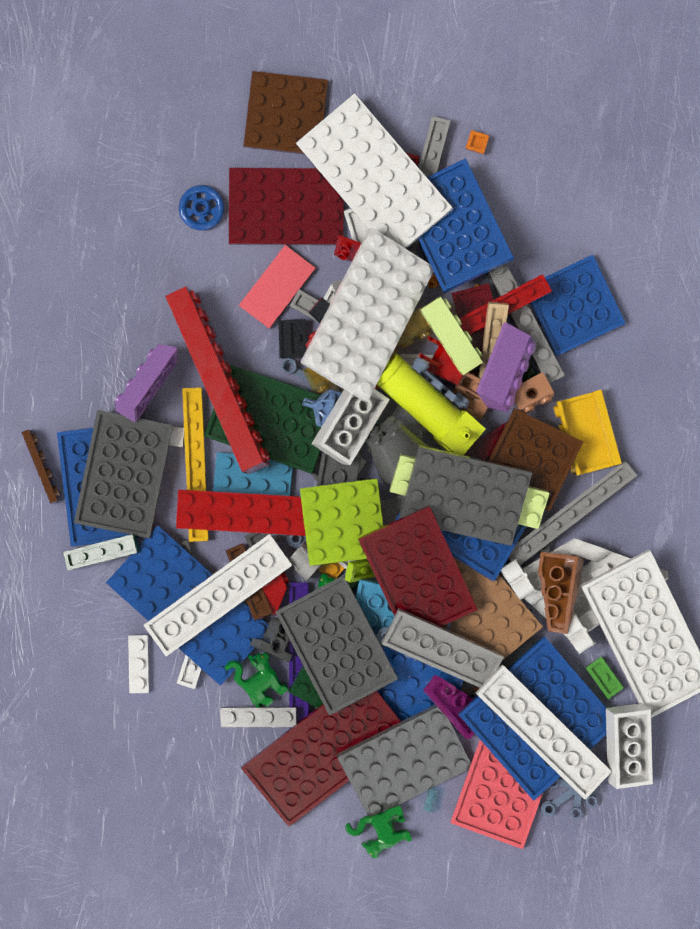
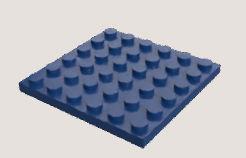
[458,636,606,801]

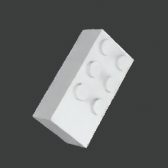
[312,389,390,465]
[606,703,653,789]

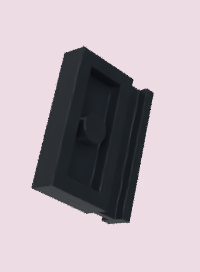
[278,319,307,359]

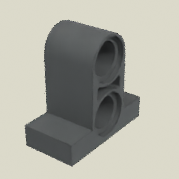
[250,618,292,662]

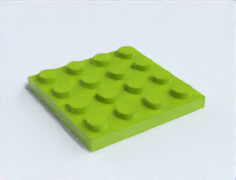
[300,479,383,566]

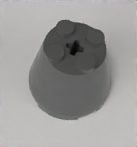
[367,416,429,485]

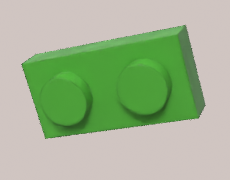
[585,656,623,699]

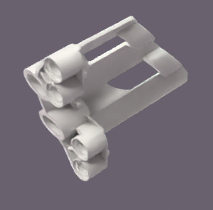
[501,538,668,654]

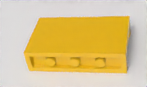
[553,390,622,476]

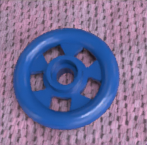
[179,185,224,231]

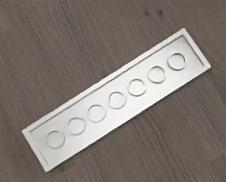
[144,534,292,657]
[476,665,612,800]

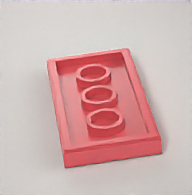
[239,245,316,329]

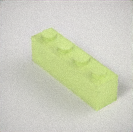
[420,297,483,375]

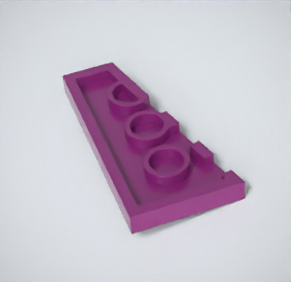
[423,675,474,740]

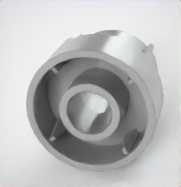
[289,542,323,582]

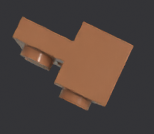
[448,369,488,420]
[513,372,554,414]

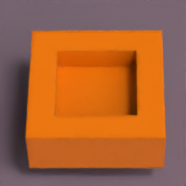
[465,130,489,155]

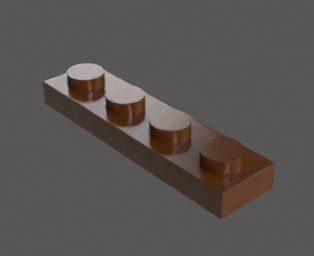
[21,429,61,504]
[225,543,273,621]

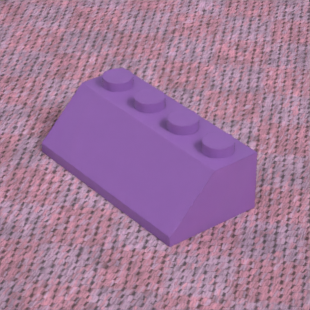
[476,323,536,412]
[115,344,177,423]

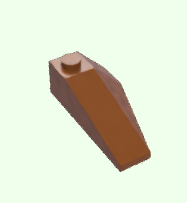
[538,552,584,634]

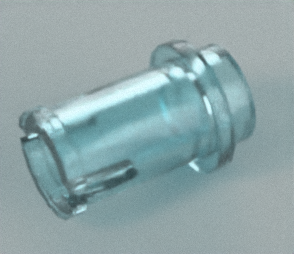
[421,788,440,813]

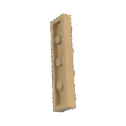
[479,302,509,379]

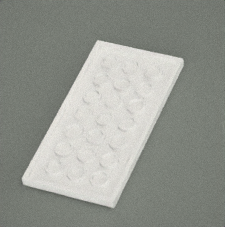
[296,93,453,249]
[300,228,433,402]
[580,549,700,718]

